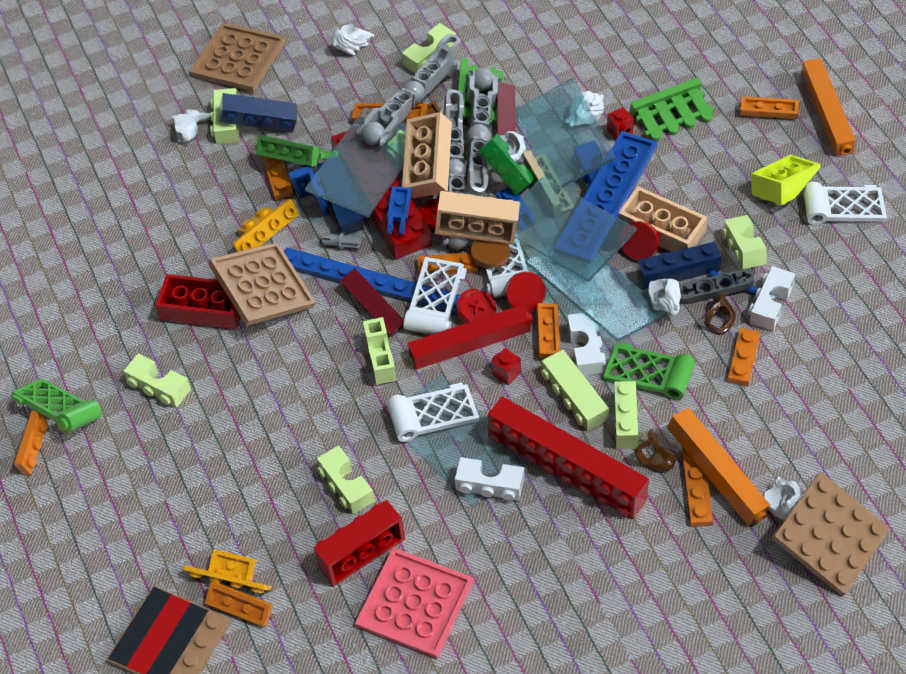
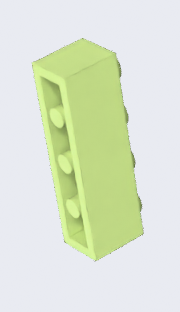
[541,350,609,431]

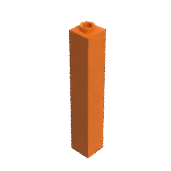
[801,58,856,156]
[667,407,771,525]

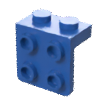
[289,166,330,216]

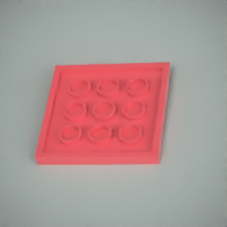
[355,547,474,659]

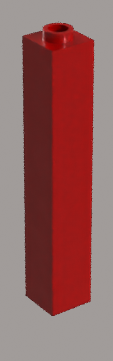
[408,304,533,370]

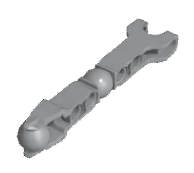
[356,34,461,146]
[465,68,498,197]
[439,90,474,250]

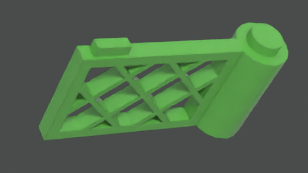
[603,343,695,400]
[11,378,102,434]

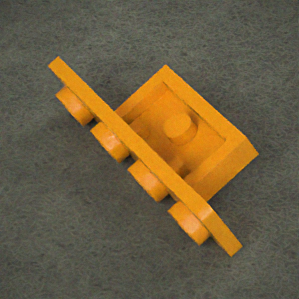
[232,199,299,252]
[183,549,272,594]

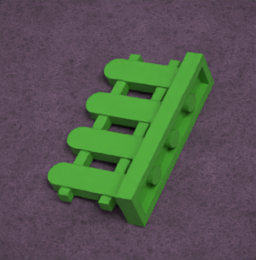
[456,58,504,126]
[629,77,714,141]
[256,135,339,166]

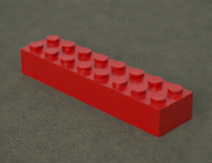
[331,126,431,259]
[488,396,649,519]

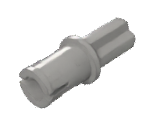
[322,233,362,249]

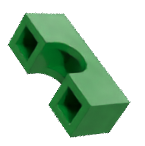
[478,134,535,195]

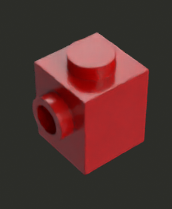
[607,107,634,140]
[491,348,521,386]

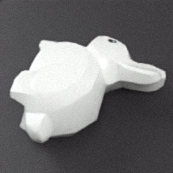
[172,109,211,143]

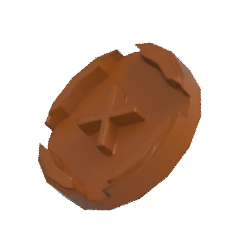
[471,240,510,269]

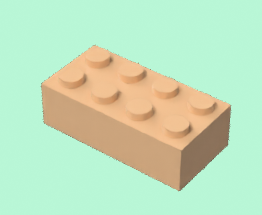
[402,112,452,198]
[618,186,708,252]
[435,191,520,245]

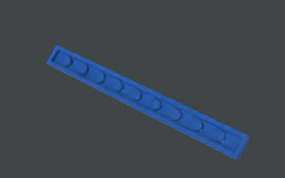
[284,247,460,316]

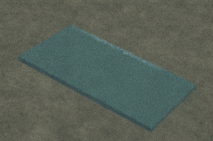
[515,77,616,192]
[305,107,406,217]
[515,176,637,282]
[525,246,668,342]
[383,374,530,507]

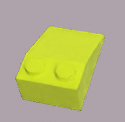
[751,155,821,205]

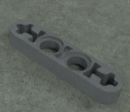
[679,269,754,304]

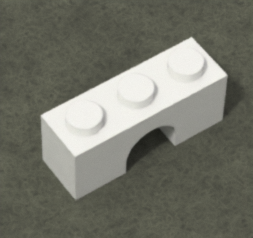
[748,266,795,331]
[568,312,606,376]
[455,457,525,501]

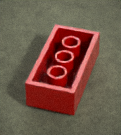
[155,274,241,330]
[313,499,405,587]

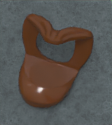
[704,293,736,334]
[635,429,676,473]

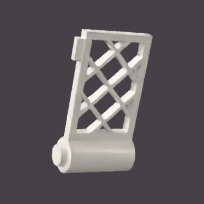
[803,182,887,225]
[485,233,529,299]
[404,257,467,335]
[387,383,479,442]

